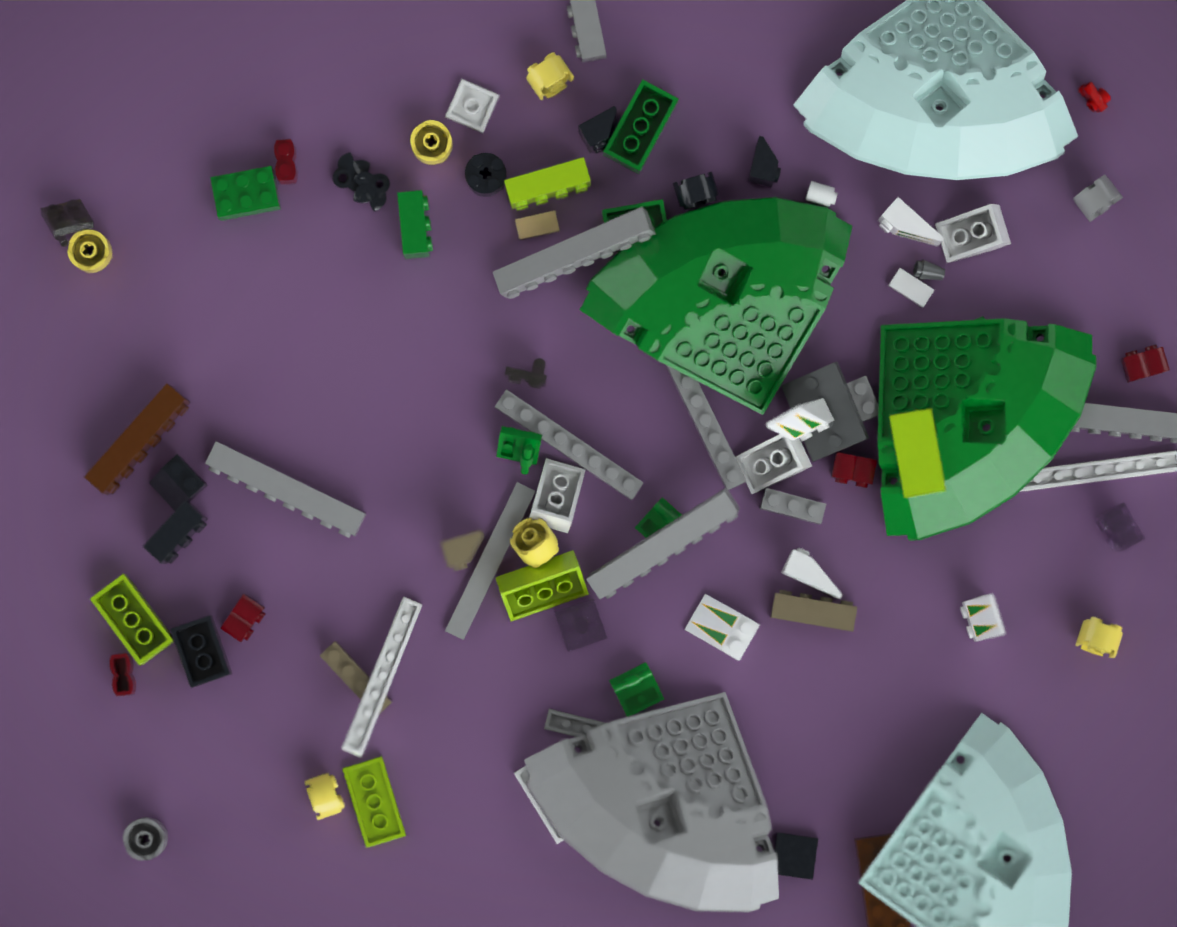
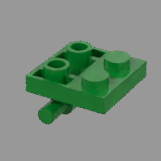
[496,426,542,475]
[635,497,682,538]
[609,662,664,717]

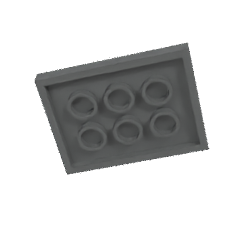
[781,362,869,462]

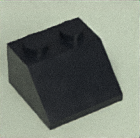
[578,106,616,153]
[748,136,781,187]
[149,454,208,511]

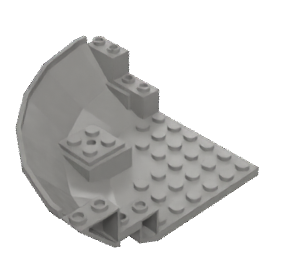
[524,692,779,912]

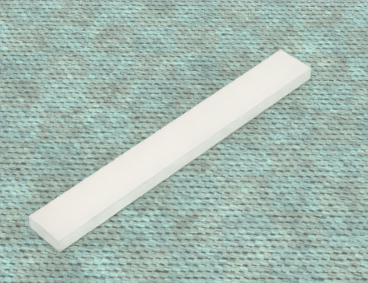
[1020,450,1177,492]
[342,597,422,757]

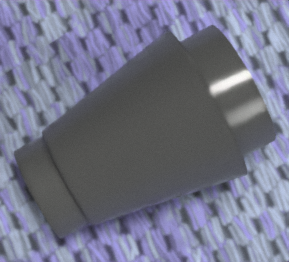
[913,259,945,280]

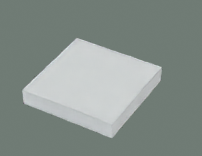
[445,79,499,133]

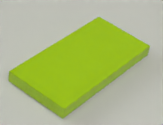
[890,408,946,498]
[342,756,406,848]

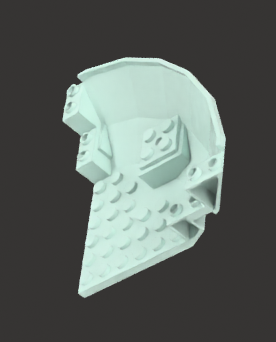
[793,0,1078,180]
[859,713,1072,927]

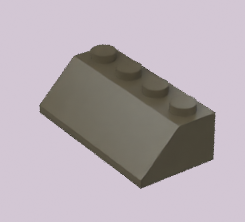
[441,530,485,571]

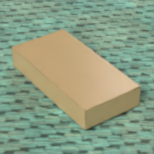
[515,210,560,240]

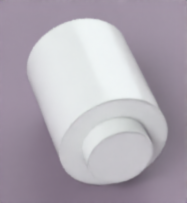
[805,181,838,207]

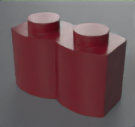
[274,139,298,184]
[1121,344,1170,383]
[831,452,877,488]
[220,594,266,642]
[110,653,136,696]

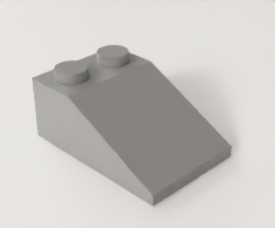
[847,376,879,422]

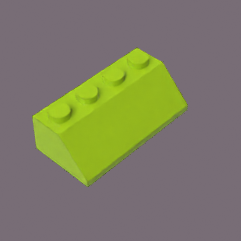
[495,550,589,622]

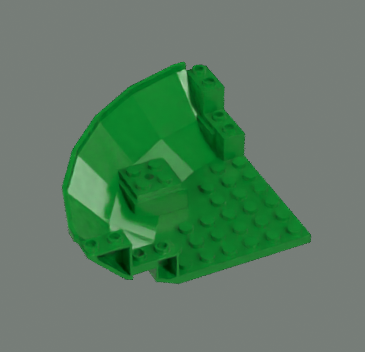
[579,197,853,415]
[878,318,1097,541]

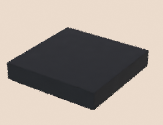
[774,832,819,880]

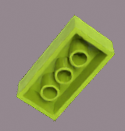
[504,157,591,211]
[90,574,174,666]

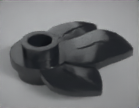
[332,152,370,192]
[353,171,390,211]

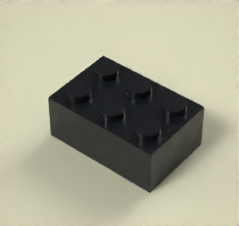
[142,501,208,564]
[170,615,233,688]

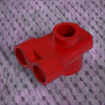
[1077,81,1111,113]

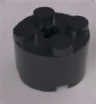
[465,153,507,197]
[673,171,719,210]

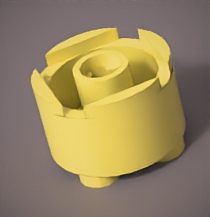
[526,52,574,100]
[410,120,453,165]
[68,229,112,273]
[510,518,559,568]
[1076,617,1123,658]
[304,773,345,820]

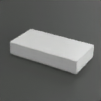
[888,268,934,308]

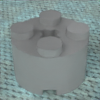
[1073,175,1123,222]
[123,817,168,860]

